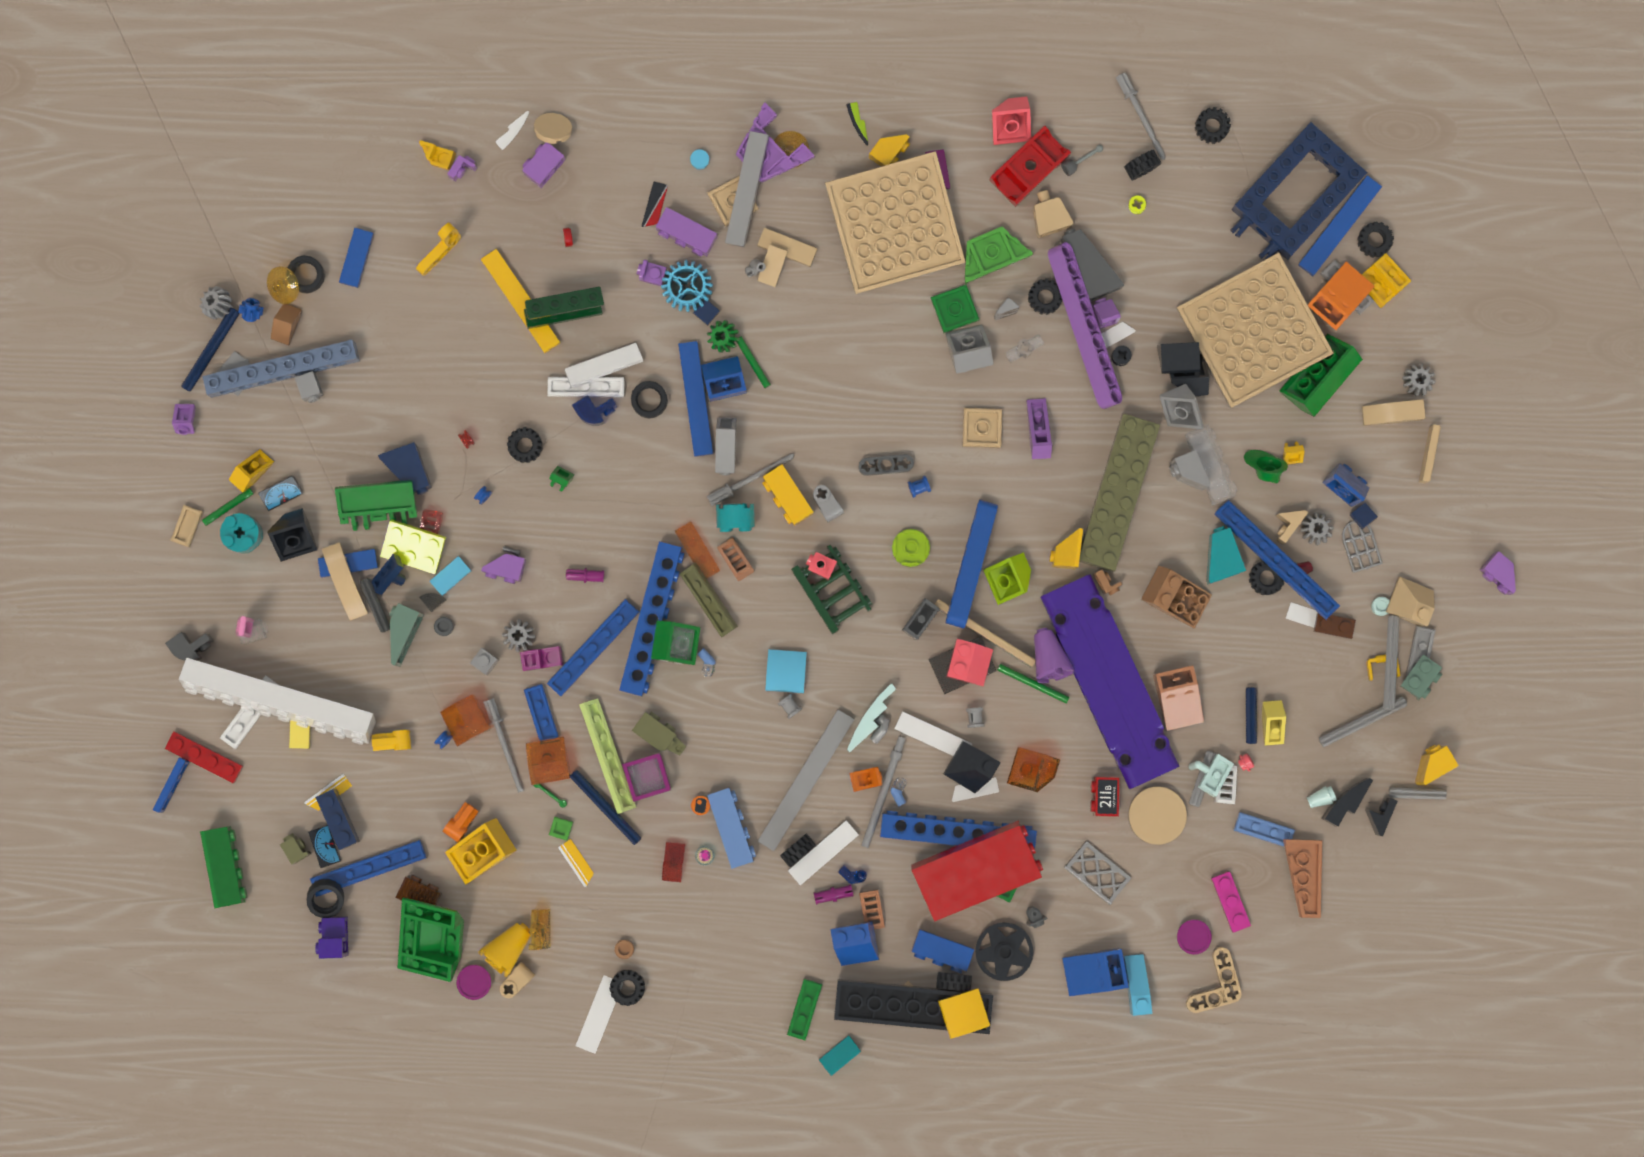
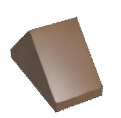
[271,303,302,346]

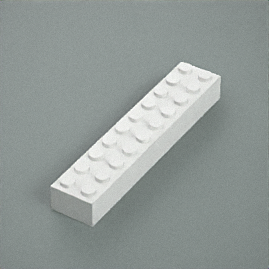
[179,658,376,745]

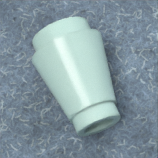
[1306,786,1337,808]

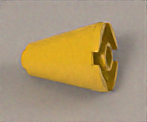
[478,923,531,977]

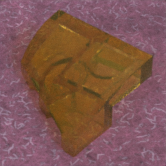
[529,909,550,950]

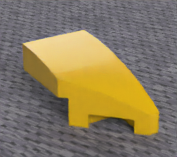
[419,140,456,171]

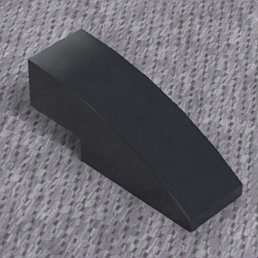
[1322,778,1373,827]

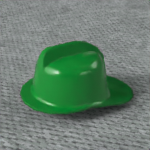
[1244,450,1288,483]

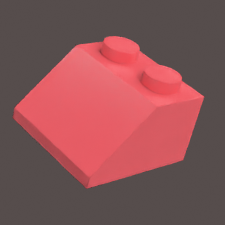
[946,639,993,687]

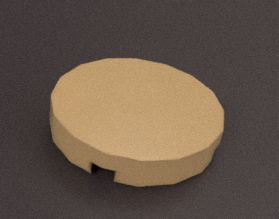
[534,113,572,144]

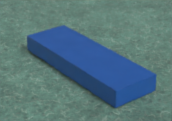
[339,228,374,288]
[318,549,378,578]
[524,684,560,745]
[153,757,189,813]

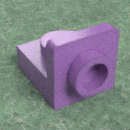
[447,155,477,182]
[637,260,667,286]
[172,404,196,435]

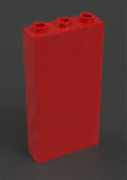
[911,820,1044,922]

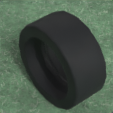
[286,255,325,293]
[631,381,668,419]
[307,879,344,918]

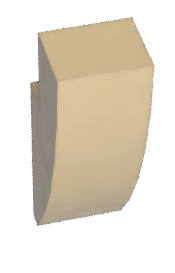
[1362,400,1425,426]

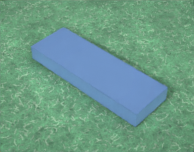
[1233,812,1295,847]

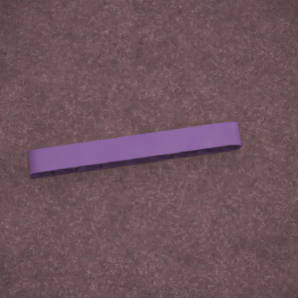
[1048,242,1122,409]

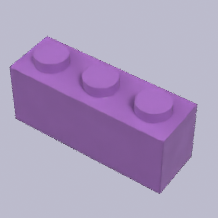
[656,207,718,257]

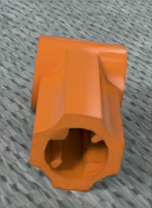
[442,802,479,843]

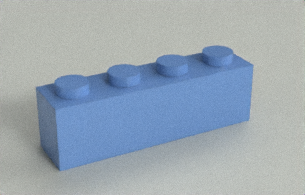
[707,788,756,869]

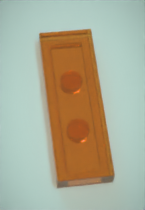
[675,522,720,579]

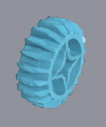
[661,260,713,312]

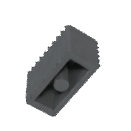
[902,598,940,640]

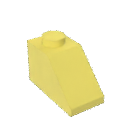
[1262,700,1286,745]

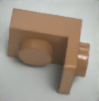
[1093,570,1123,595]

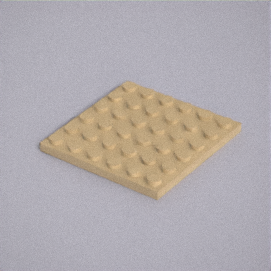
[825,151,966,294]
[1177,253,1334,408]

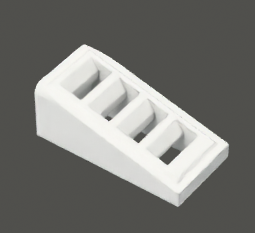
[1214,766,1237,804]

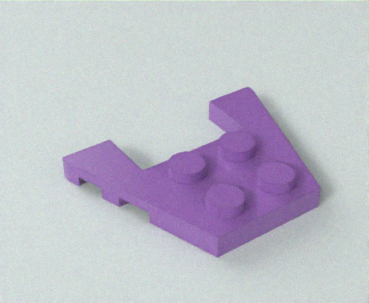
[736,103,815,183]

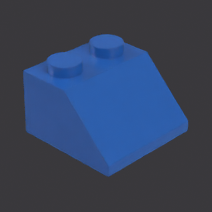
[830,921,880,966]

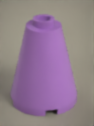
[1034,628,1074,683]

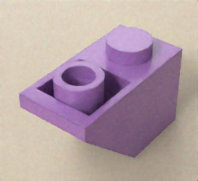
[1480,551,1516,595]
[481,554,526,584]

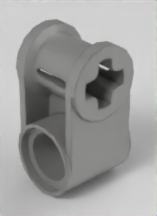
[813,485,844,523]

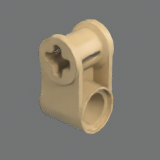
[500,962,535,998]

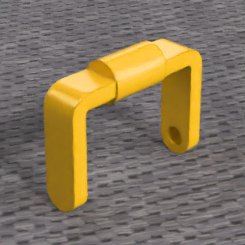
[1366,654,1400,681]

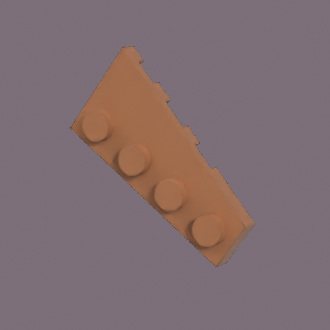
[1283,839,1322,918]

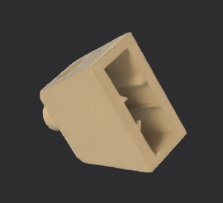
[1033,190,1074,239]

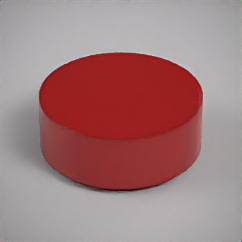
[563,228,573,247]

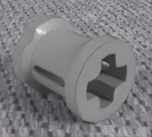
[778,694,802,719]
[966,707,985,728]

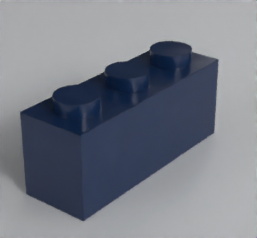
[315,789,360,850]

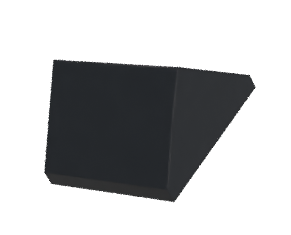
[1157,342,1200,374]

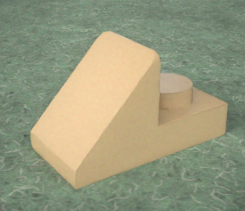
[1276,510,1308,545]

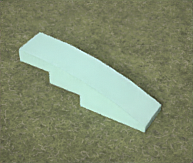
[847,683,896,753]

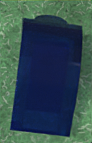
[572,395,617,426]

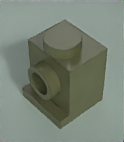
[280,833,311,865]

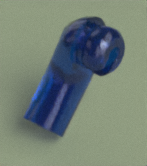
[838,865,867,884]

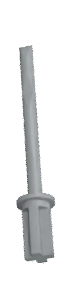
[1116,72,1166,160]
[707,454,794,506]
[483,698,524,793]

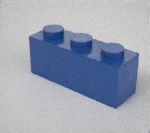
[911,929,975,973]

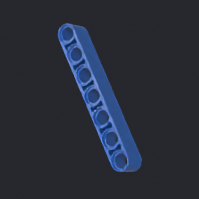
[945,500,998,629]

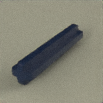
[1246,687,1257,744]

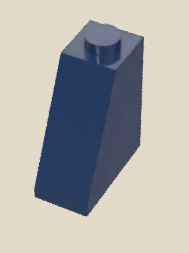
[378,442,432,495]

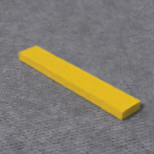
[481,249,560,353]

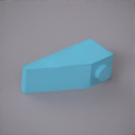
[1124,954,1153,1016]

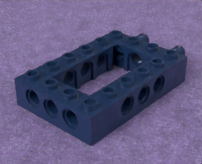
[1230,122,1368,261]

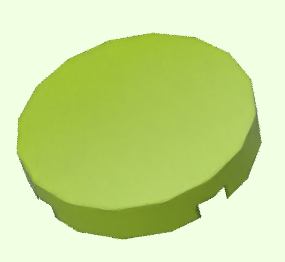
[892,529,930,567]

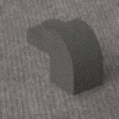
[165,632,214,661]

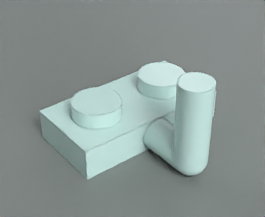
[1188,754,1234,797]

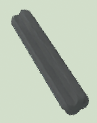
[360,578,390,633]

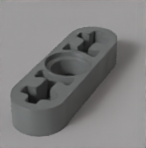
[858,454,914,476]

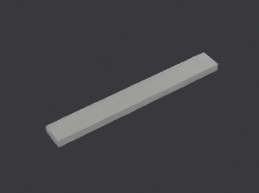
[758,710,854,851]

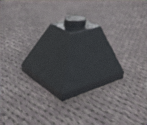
[1169,354,1210,397]
[267,508,317,562]
[943,741,1001,793]

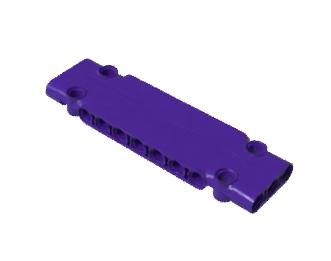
[1040,574,1180,789]

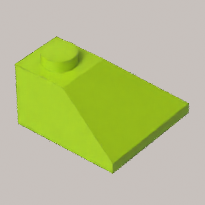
[983,552,1031,605]

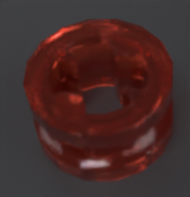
[458,430,475,449]

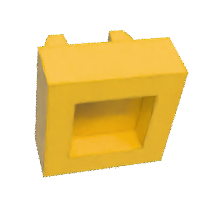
[1283,441,1305,464]

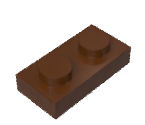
[1313,613,1356,639]

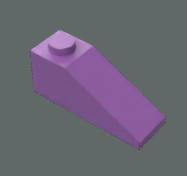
[1027,398,1052,459]

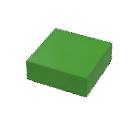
[549,817,573,841]

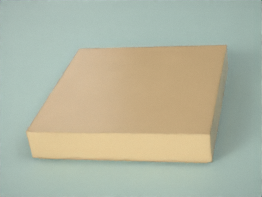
[707,176,759,227]
[963,408,1002,448]

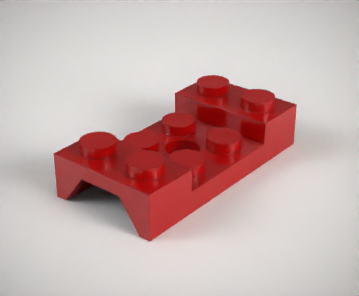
[989,126,1071,207]

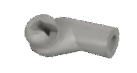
[745,259,766,277]
[870,714,890,744]

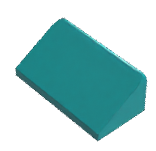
[819,1035,861,1076]

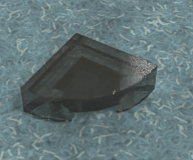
[419,593,447,612]

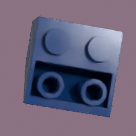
[701,356,747,402]

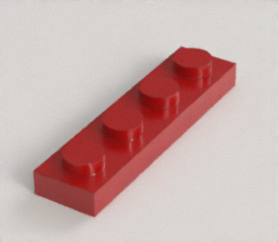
[164,731,243,783]

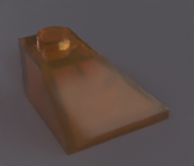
[1007,747,1060,792]

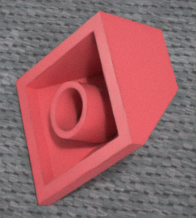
[992,96,1031,145]

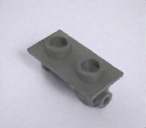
[1026,906,1048,928]

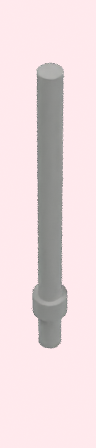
[861,736,906,848]

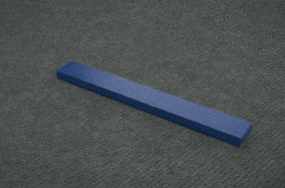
[1214,500,1340,620]

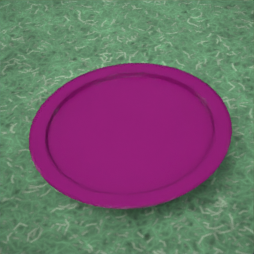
[1177,920,1212,955]
[456,965,491,1000]

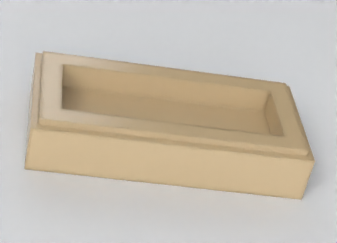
[757,244,788,287]
[170,505,203,548]

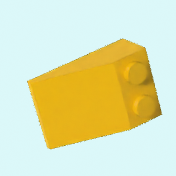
[445,818,517,885]

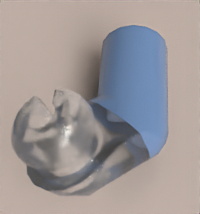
[697,648,716,677]
[890,777,907,807]

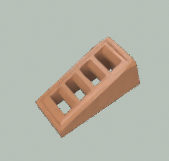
[717,537,754,581]
[859,889,885,930]

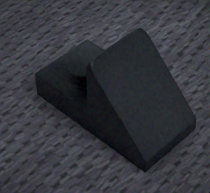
[1365,798,1398,837]

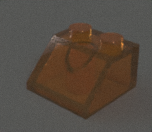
[440,694,492,747]
[526,737,571,785]

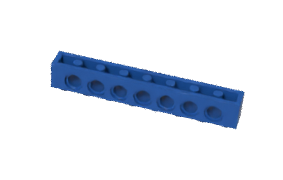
[619,541,685,697]
[880,810,1037,854]

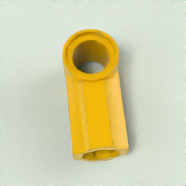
[371,730,411,751]

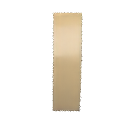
[322,542,369,621]

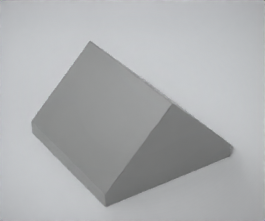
[1160,384,1204,429]

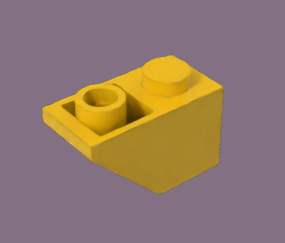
[869,134,910,166]

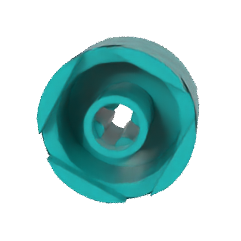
[716,503,755,532]
[220,513,263,554]

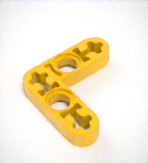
[416,222,461,276]

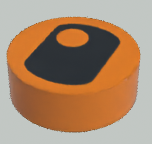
[691,796,711,815]

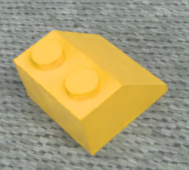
[1415,744,1459,785]

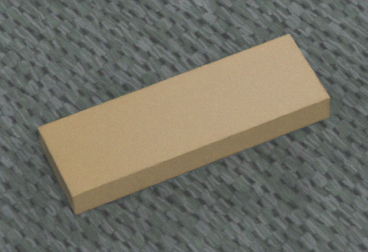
[757,228,817,267]
[1419,424,1441,484]

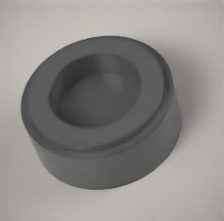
[434,617,454,636]

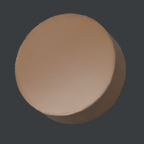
[615,939,634,959]

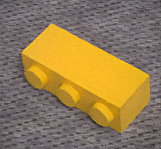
[762,464,814,526]

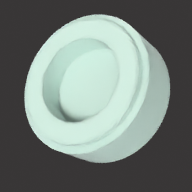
[1371,597,1389,616]

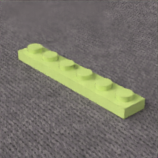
[579,699,636,814]

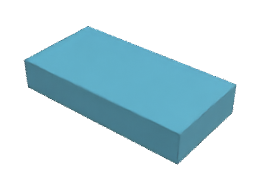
[430,556,471,596]

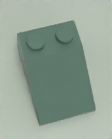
[389,603,424,667]

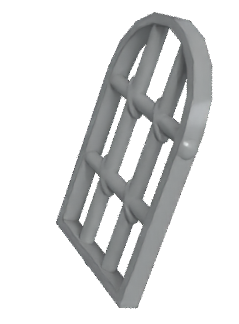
[1342,521,1383,573]

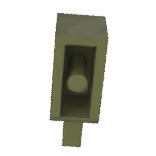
[632,711,686,756]

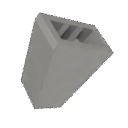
[715,417,737,476]

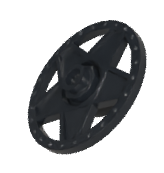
[975,922,1033,981]

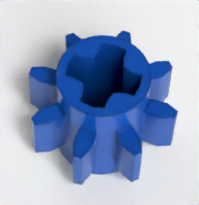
[238,298,264,322]

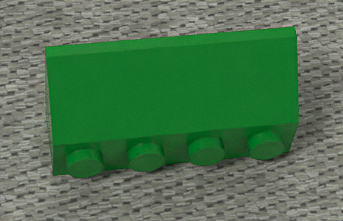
[1279,333,1363,417]
[200,826,247,909]

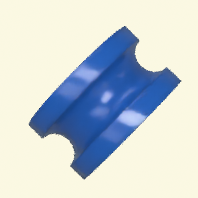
[474,486,492,505]
[434,730,453,749]

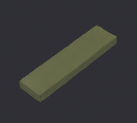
[680,563,738,638]

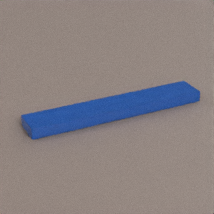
[1298,175,1382,277]
[678,341,713,457]
[547,599,640,696]
[310,840,427,897]

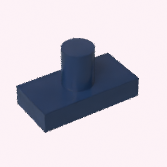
[371,554,406,595]

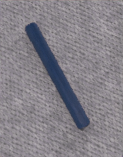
[181,308,239,392]
[570,770,641,845]

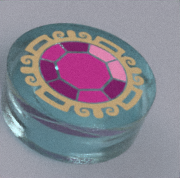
[695,846,715,865]

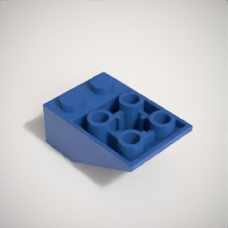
[1062,948,1129,996]

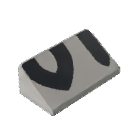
[994,298,1019,320]

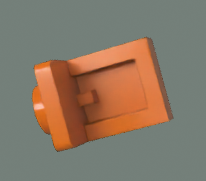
[849,767,882,792]

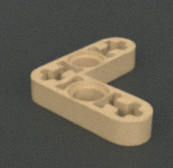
[1186,947,1242,1013]

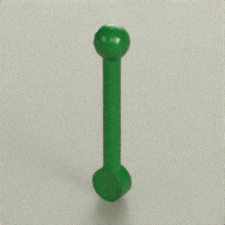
[533,780,567,808]

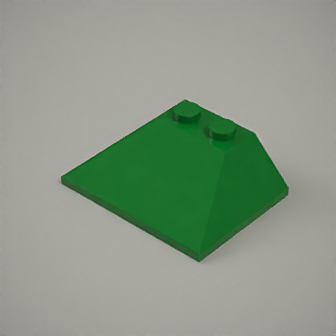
[397,897,464,982]

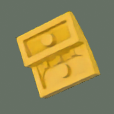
[1362,253,1411,308]
[938,988,990,1039]

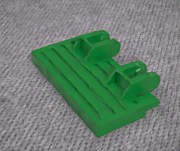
[335,480,417,531]

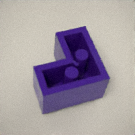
[315,917,349,959]

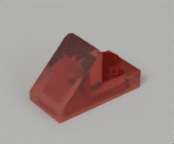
[662,842,685,882]

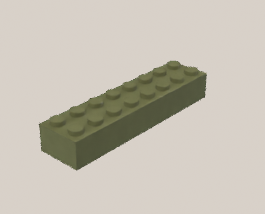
[1079,414,1160,573]

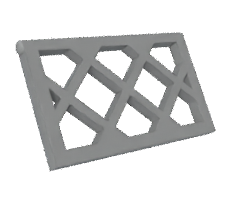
[1064,841,1131,905]

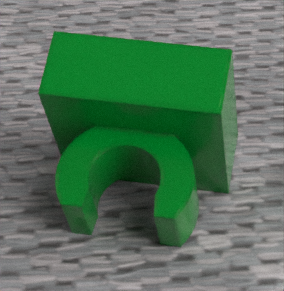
[549,466,575,492]

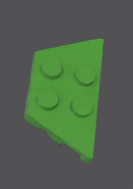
[965,226,1033,284]

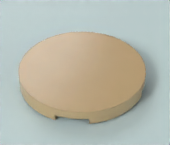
[1128,787,1187,845]

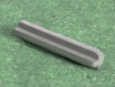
[1189,751,1216,807]
[1389,787,1447,799]

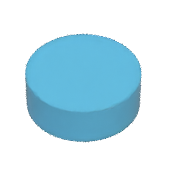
[690,149,709,170]

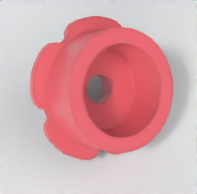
[1238,753,1255,772]

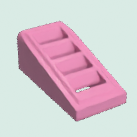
[236,616,254,638]

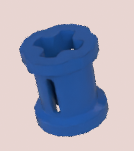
[907,476,931,498]

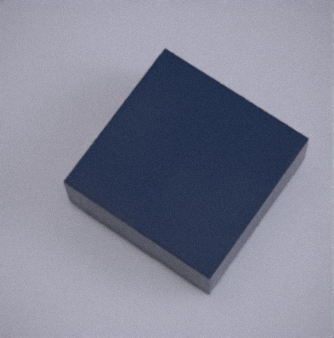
[693,300,720,326]
[1350,502,1378,530]

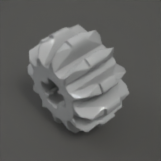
[199,286,233,320]
[1402,364,1436,396]
[1300,513,1334,545]
[502,619,535,652]

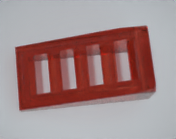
[420,509,443,534]

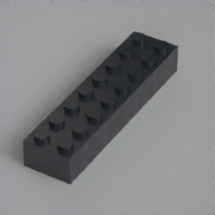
[834,979,993,1034]

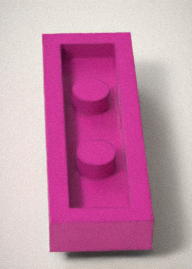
[1211,871,1251,933]

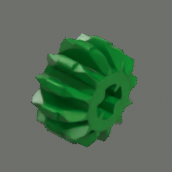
[707,320,740,353]

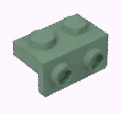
[1400,655,1443,701]

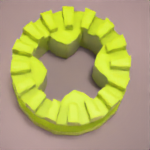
[1129,195,1146,214]

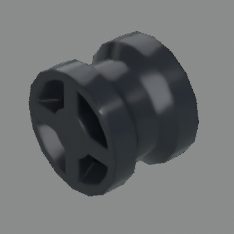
[1111,346,1132,367]

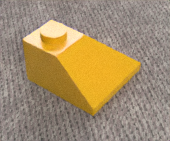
[1049,528,1083,570]

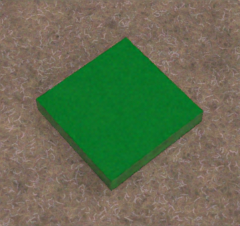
[930,285,980,334]

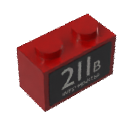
[1090,777,1119,817]

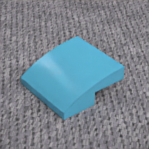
[765,649,807,693]

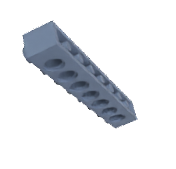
[202,340,360,398]

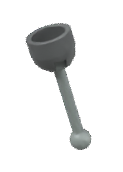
[1061,145,1103,176]

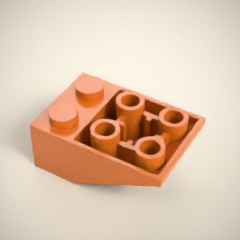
[1308,262,1375,330]

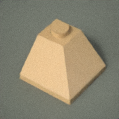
[1386,576,1435,626]

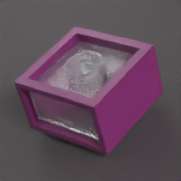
[622,753,671,802]

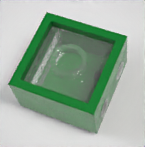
[651,620,701,665]

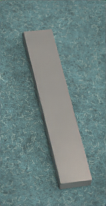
[725,131,769,247]

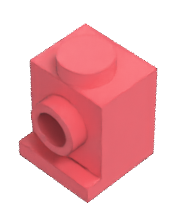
[806,552,837,580]

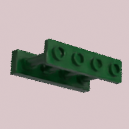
[524,286,604,329]
[791,545,872,635]

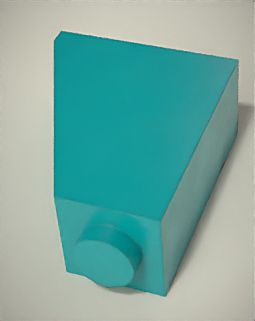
[1206,526,1246,585]

